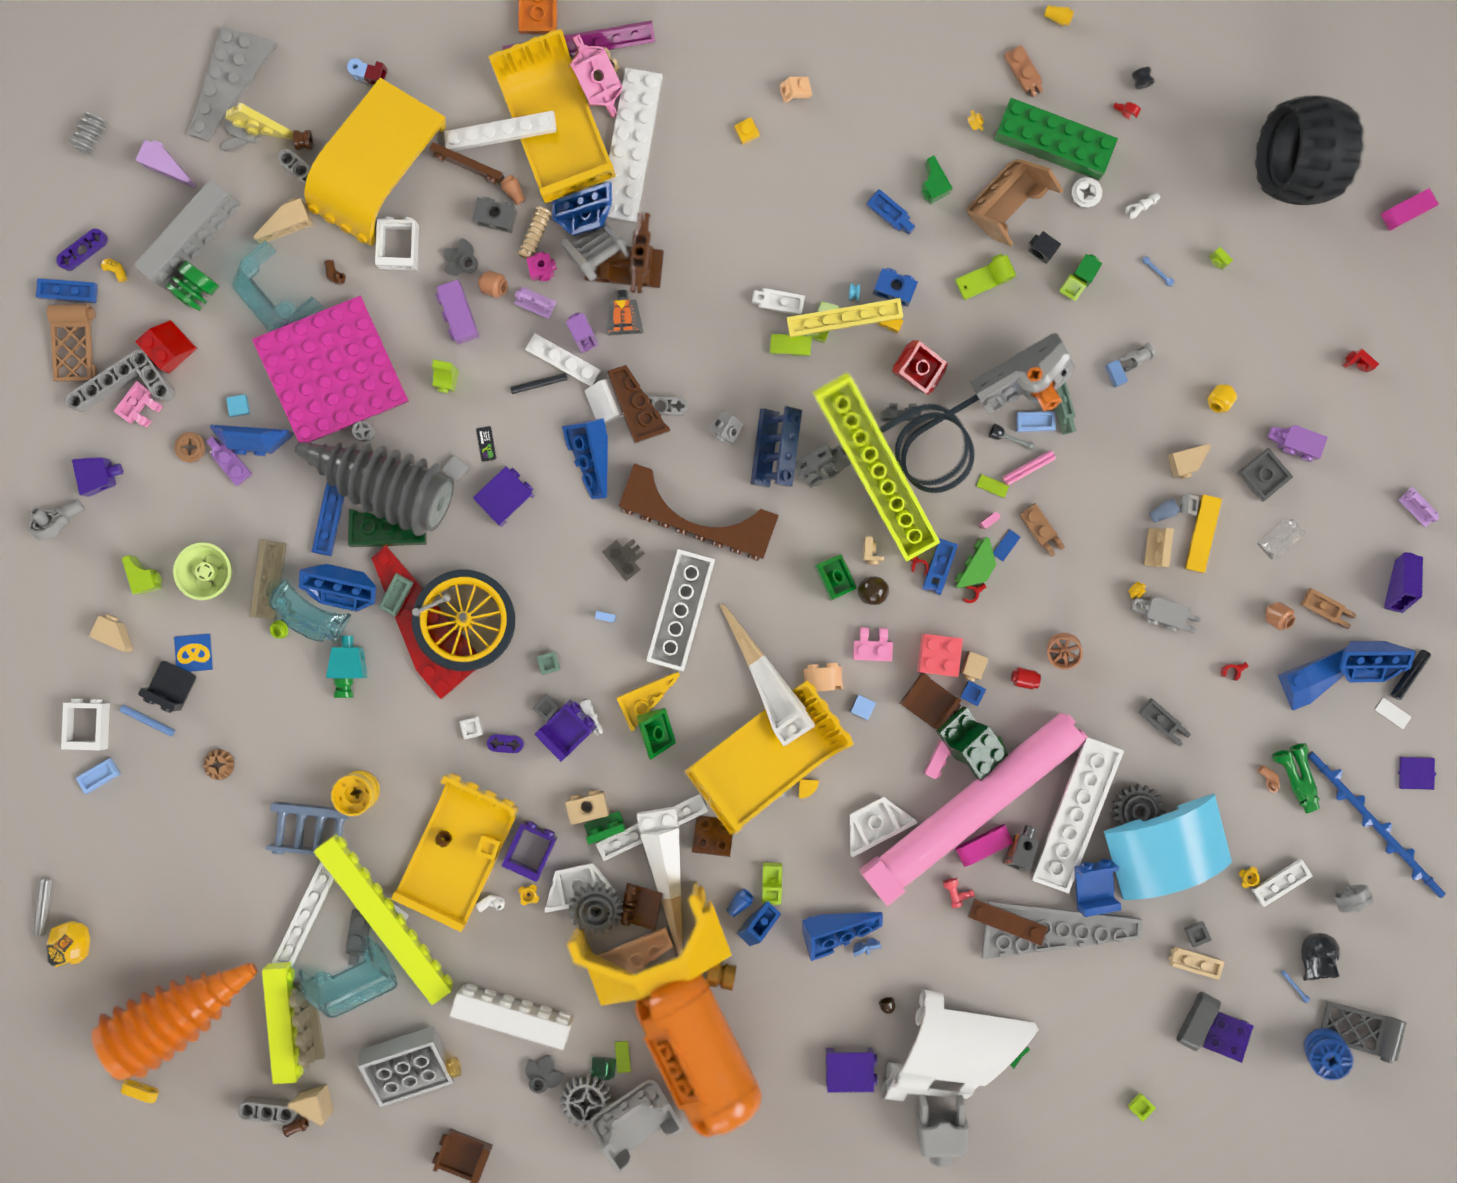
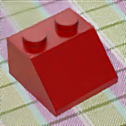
[135,320,197,374]

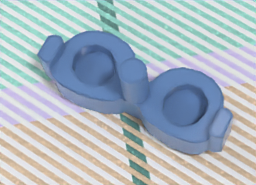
[853,938,882,957]

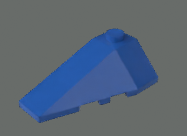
[562,418,608,499]
[802,912,883,961]

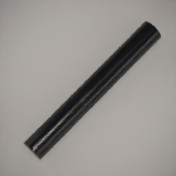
[510,373,568,394]

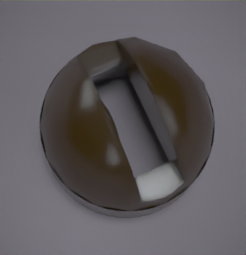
[879,997,895,1014]

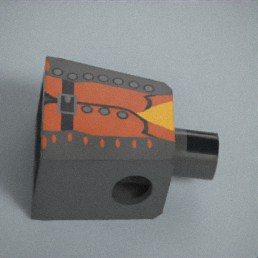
[606,290,644,336]
[1003,825,1039,871]

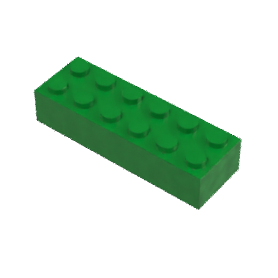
[993,97,1118,181]

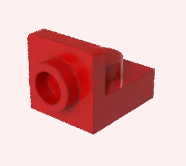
[1343,348,1379,373]

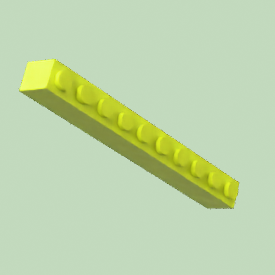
[313,833,453,1005]

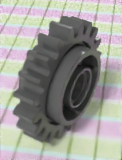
[1111,784,1167,827]
[569,882,623,935]

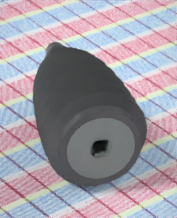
[294,442,454,536]

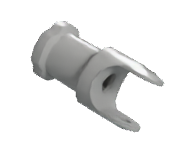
[1119,343,1156,372]

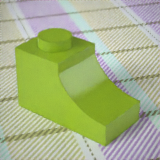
[432,359,459,394]
[121,555,162,595]

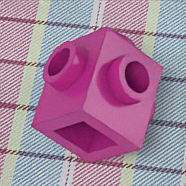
[526,252,557,282]

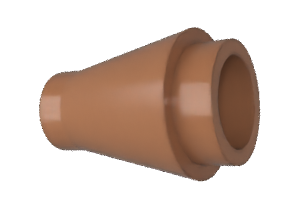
[500,175,526,205]

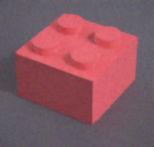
[917,634,963,677]

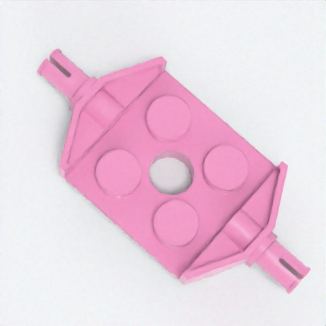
[568,34,623,118]

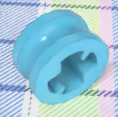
[849,283,860,301]

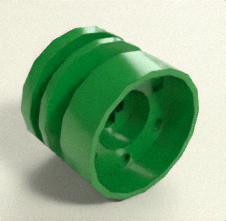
[165,260,219,311]

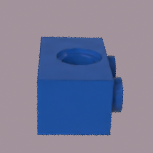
[872,268,918,307]

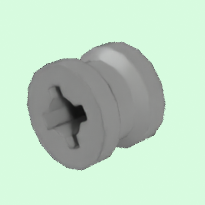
[352,421,375,442]

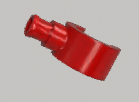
[1113,102,1141,119]
[910,556,929,576]
[962,583,987,603]
[1221,662,1249,681]

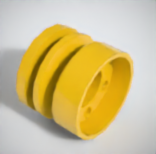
[331,770,380,816]

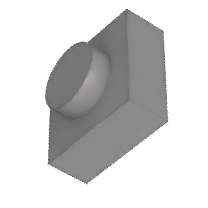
[1180,494,1199,516]

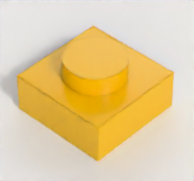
[734,117,760,144]
[476,835,501,860]

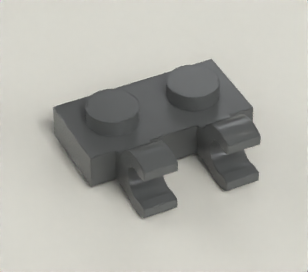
[881,403,921,421]

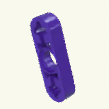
[56,229,108,271]

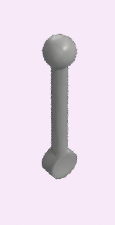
[412,594,451,616]

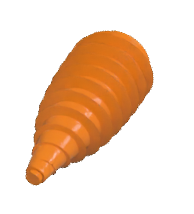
[92,962,258,1080]

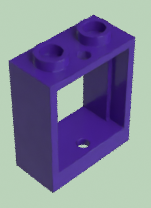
[501,820,558,882]

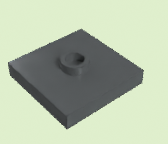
[1237,448,1293,502]

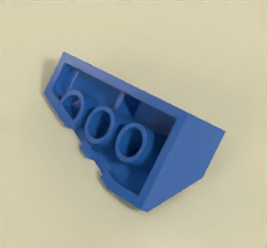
[1278,648,1345,710]

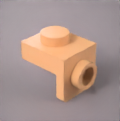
[780,77,812,102]

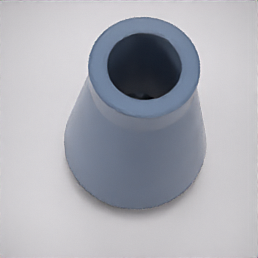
[1149,498,1180,523]

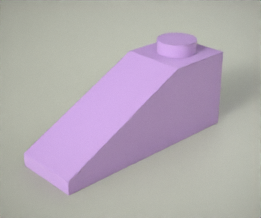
[136,140,196,188]

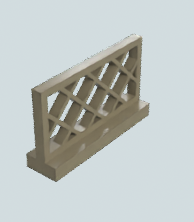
[250,539,287,619]

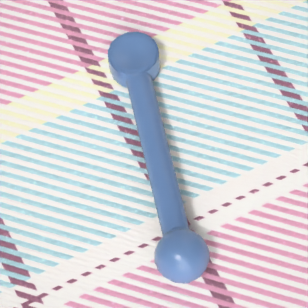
[1142,257,1174,286]
[1280,970,1310,1003]

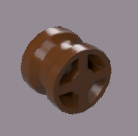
[293,130,313,150]

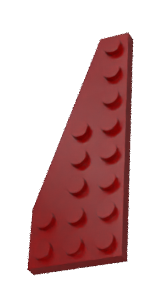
[371,546,478,699]

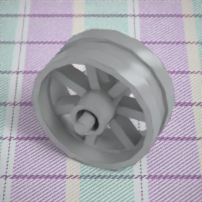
[1333,884,1374,912]

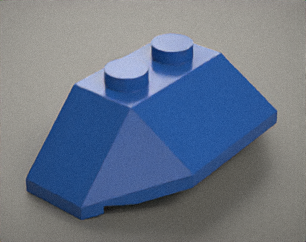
[552,182,612,236]
[210,425,293,457]
[299,564,376,612]
[1339,641,1416,683]

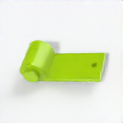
[955,253,1017,301]

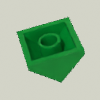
[814,554,857,601]
[637,708,676,759]

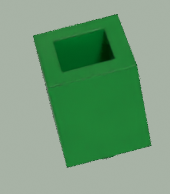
[1072,254,1102,287]

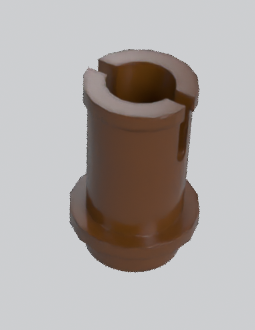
[282,1116,309,1137]

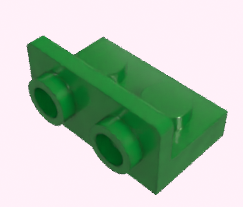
[584,811,626,845]

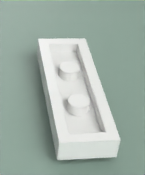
[1251,859,1313,907]

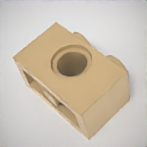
[565,789,610,825]

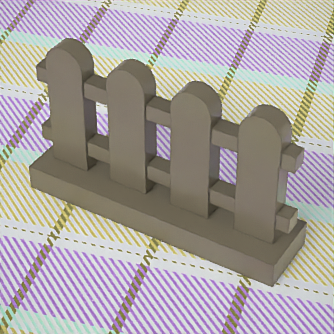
[289,980,325,1069]

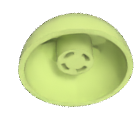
[173,543,232,600]

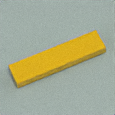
[1184,494,1222,573]

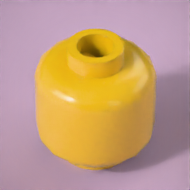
[1207,384,1237,413]

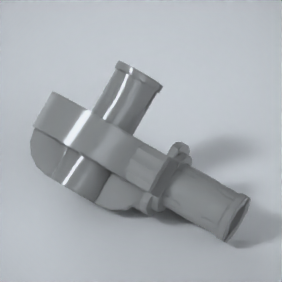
[28,499,84,540]

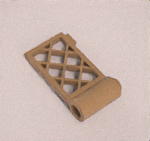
[47,304,97,382]

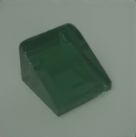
[591,1057,616,1081]

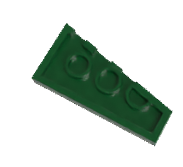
[348,509,427,547]

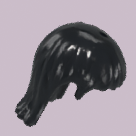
[1301,933,1340,981]

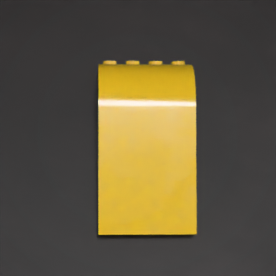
[488,29,616,204]
[304,78,446,246]
[684,680,854,835]
[391,773,519,932]

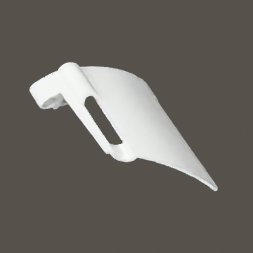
[881,989,1038,1101]

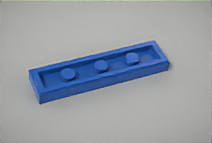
[311,482,345,556]

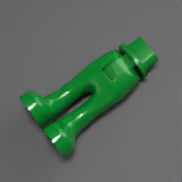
[1272,743,1320,813]

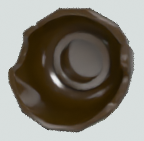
[858,576,889,605]

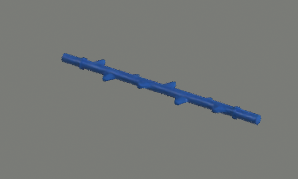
[1307,751,1446,898]

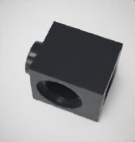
[1028,231,1061,264]

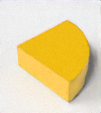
[799,779,819,799]

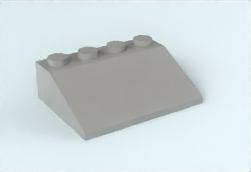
[358,1026,454,1107]

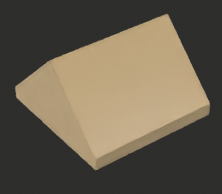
[288,1084,334,1127]

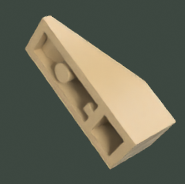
[253,198,314,245]

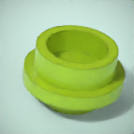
[270,620,288,639]

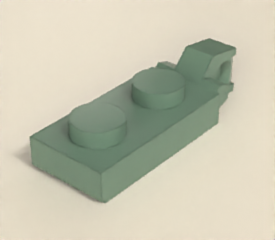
[1055,381,1076,435]

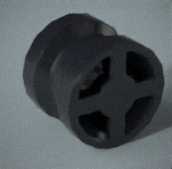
[1132,66,1155,90]

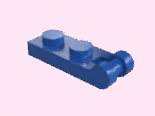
[922,538,958,595]

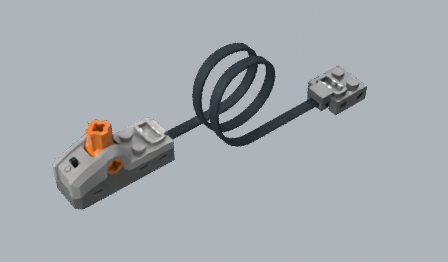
[795,333,1075,493]

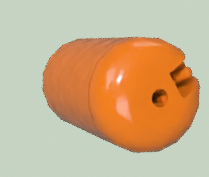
[634,974,762,1137]

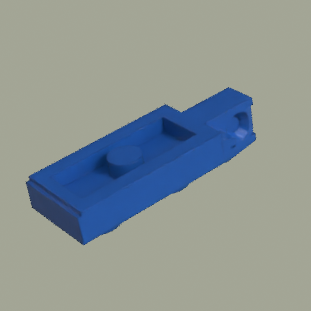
[866,189,915,235]

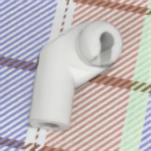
[476,894,505,912]

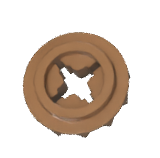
[174,432,206,463]
[203,749,234,780]

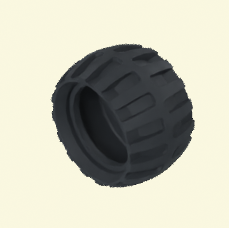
[1255,95,1364,205]

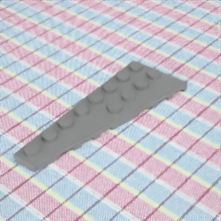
[982,901,1143,960]

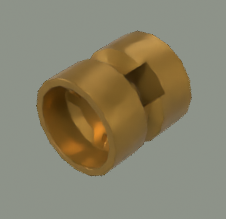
[706,962,737,991]

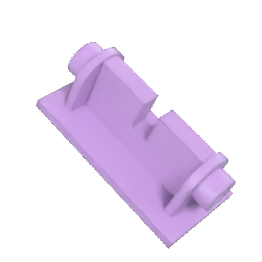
[514,287,556,319]
[1398,487,1439,527]

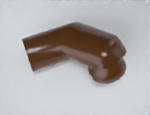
[324,260,346,285]

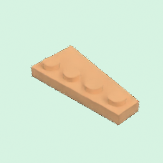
[598,927,673,974]

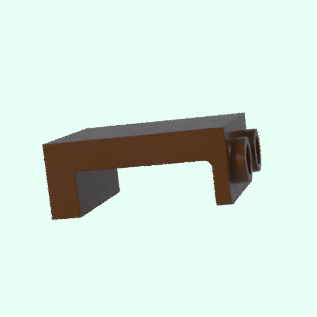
[432,1128,493,1183]

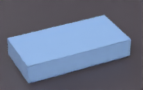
[1016,411,1056,432]
[76,758,120,794]

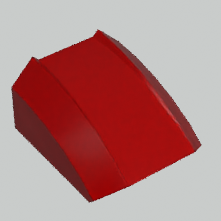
[892,340,948,395]

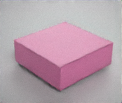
[978,511,1001,530]

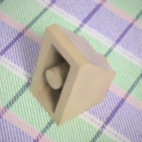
[1167,444,1211,479]
[89,614,133,652]

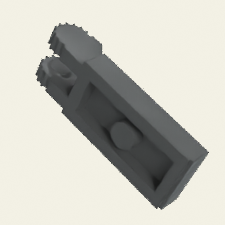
[1138,698,1191,747]

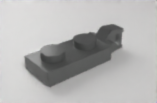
[346,909,370,966]

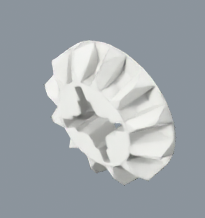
[1071,177,1102,208]

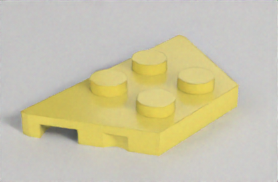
[225,103,293,140]

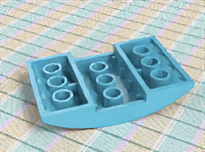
[1104,793,1232,900]

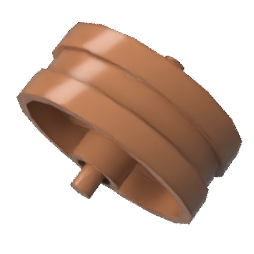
[1047,632,1083,670]

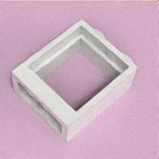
[375,217,419,270]
[61,698,110,750]

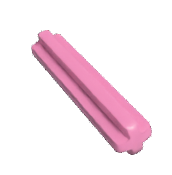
[1003,451,1056,485]

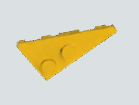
[616,671,680,732]

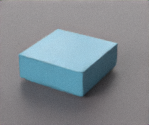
[226,394,250,417]

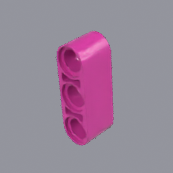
[1380,188,1439,231]
[955,824,1014,867]

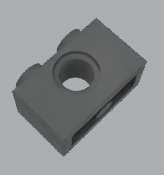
[472,197,517,233]

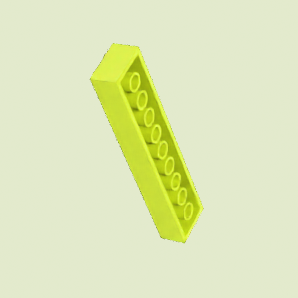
[812,372,940,562]

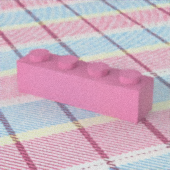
[924,739,951,779]

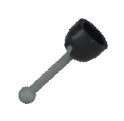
[989,423,1034,449]

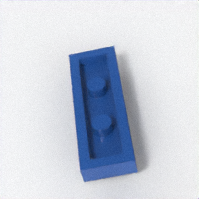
[36,278,98,303]

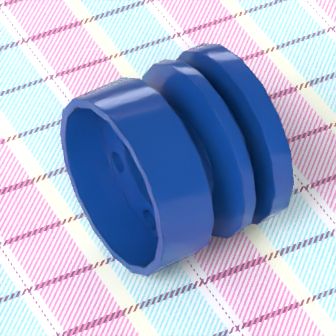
[1304,1028,1353,1080]

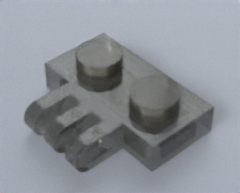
[602,539,645,582]

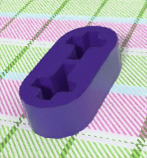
[487,734,524,753]

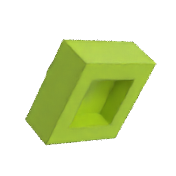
[1208,247,1233,270]
[1059,274,1087,301]
[1127,1092,1156,1122]

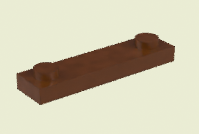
[429,142,505,185]
[968,898,1048,946]

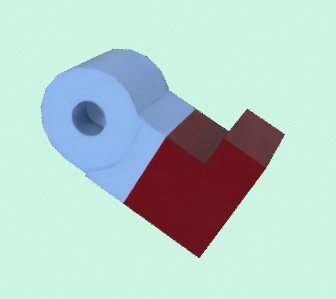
[347,58,388,85]

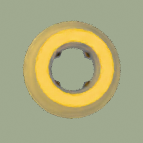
[1044,5,1074,27]

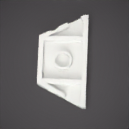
[849,796,918,857]
[545,862,619,913]

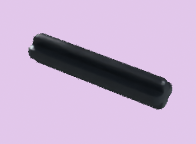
[1391,650,1431,700]

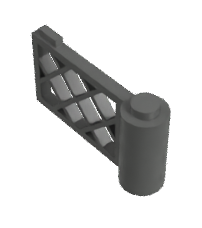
[1321,1001,1406,1064]

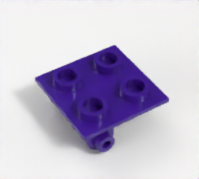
[1203,1012,1254,1063]

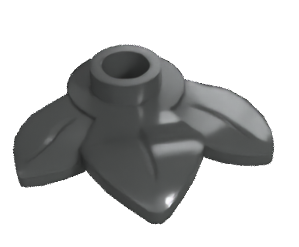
[443,238,478,276]
[525,1056,564,1094]

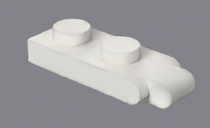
[752,288,805,315]

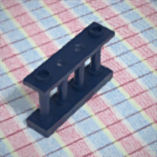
[750,406,802,487]

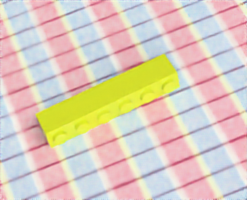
[262,962,304,1084]

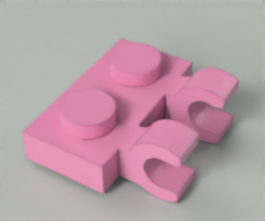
[114,381,163,427]
[853,627,893,661]

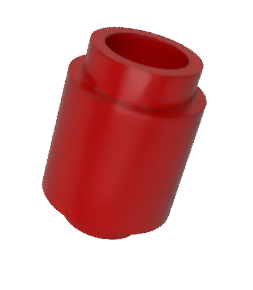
[1011,667,1041,690]

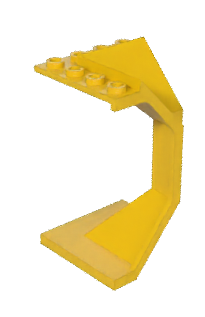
[567,882,732,1006]

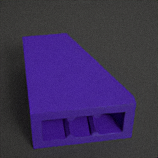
[1384,552,1423,613]

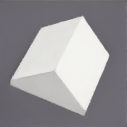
[584,379,623,424]

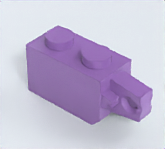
[1267,425,1328,462]

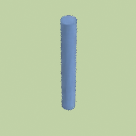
[119,705,175,737]

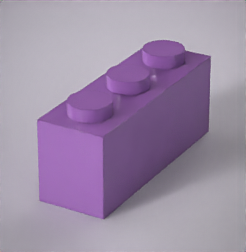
[435,280,480,345]
[566,313,599,353]

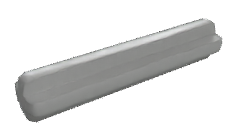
[33,878,52,936]

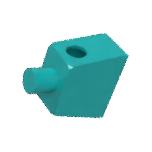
[326,636,368,678]

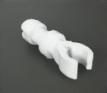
[1126,193,1160,219]
[580,699,603,736]

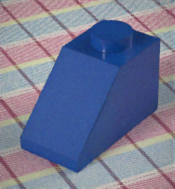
[736,901,781,946]

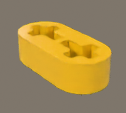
[120,1080,159,1103]

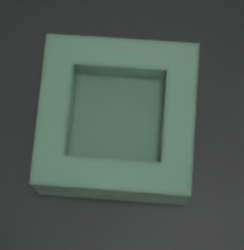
[537,652,561,675]

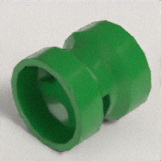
[334,678,354,698]

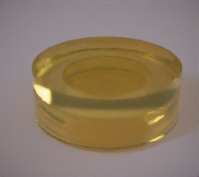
[446,1057,461,1078]

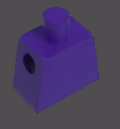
[72,457,123,497]

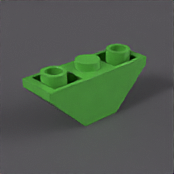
[954,537,996,589]

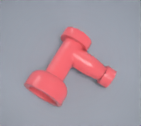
[943,878,975,908]

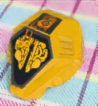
[46,921,90,967]

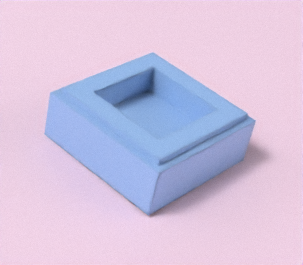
[595,611,617,622]
[850,695,876,720]

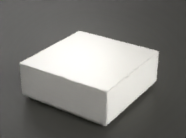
[459,716,483,740]

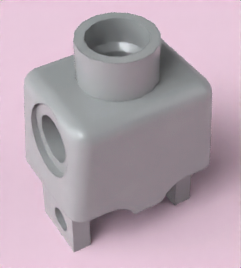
[916,1095,968,1167]

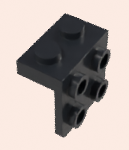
[138,661,197,713]

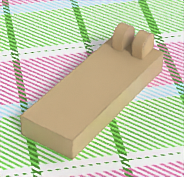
[1168,946,1225,980]

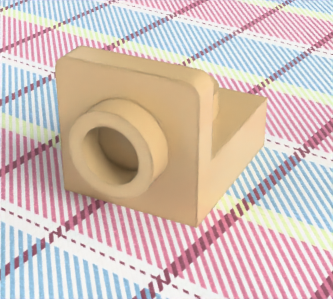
[863,537,884,565]

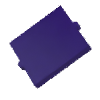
[1398,757,1437,790]

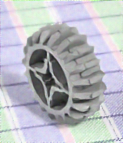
[560,1074,613,1129]

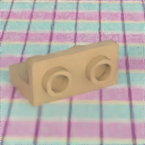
[1144,528,1174,568]

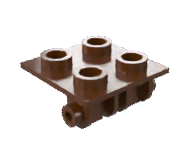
[692,816,733,857]
[620,883,663,931]

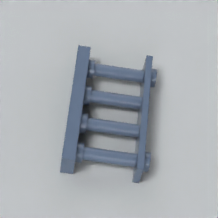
[266,801,352,855]

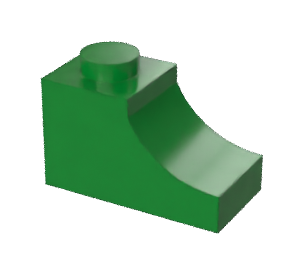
[921,155,953,205]

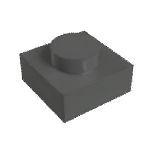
[533,694,560,722]
[1184,921,1211,948]

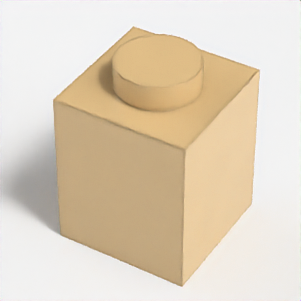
[960,651,988,682]

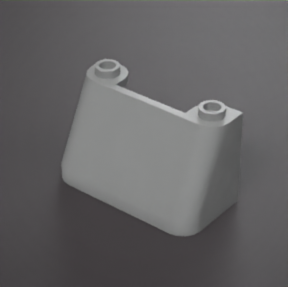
[589,1080,684,1174]

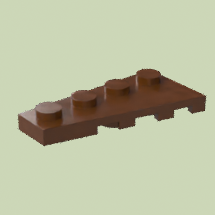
[607,365,671,444]

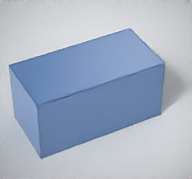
[1105,360,1128,388]

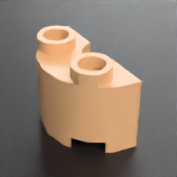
[803,663,843,691]

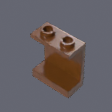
[899,672,961,730]

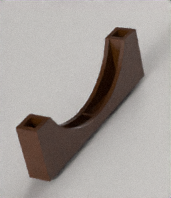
[619,463,779,561]

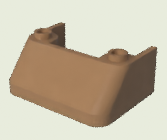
[966,159,1063,246]

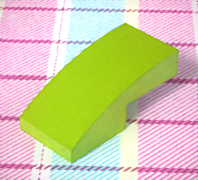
[770,334,812,356]
[762,863,782,905]

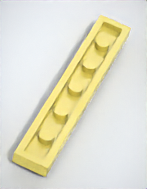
[786,298,903,338]

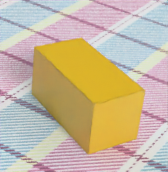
[876,319,904,334]

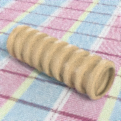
[518,206,552,259]

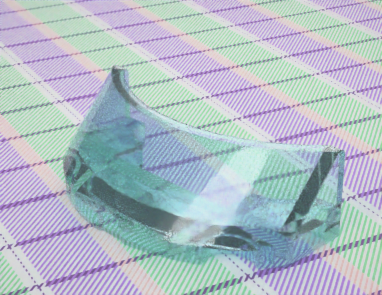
[270,579,352,642]

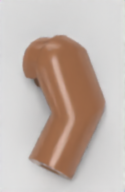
[1258,765,1280,793]

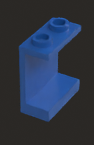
[1074,859,1122,917]

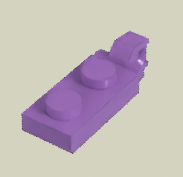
[206,436,252,486]

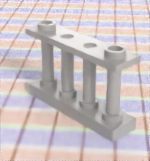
[560,222,629,281]

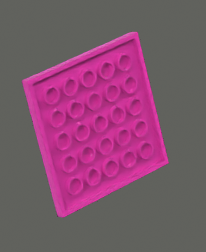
[252,295,409,443]

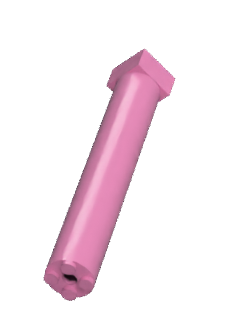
[859,713,1088,906]

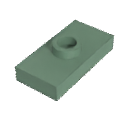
[378,573,414,616]

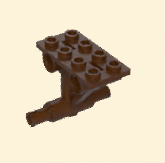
[585,212,664,294]

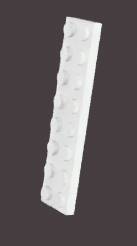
[605,68,663,224]
[1031,737,1124,893]

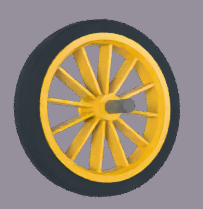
[412,570,515,671]

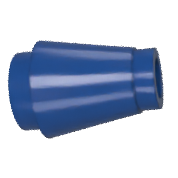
[726,888,754,917]

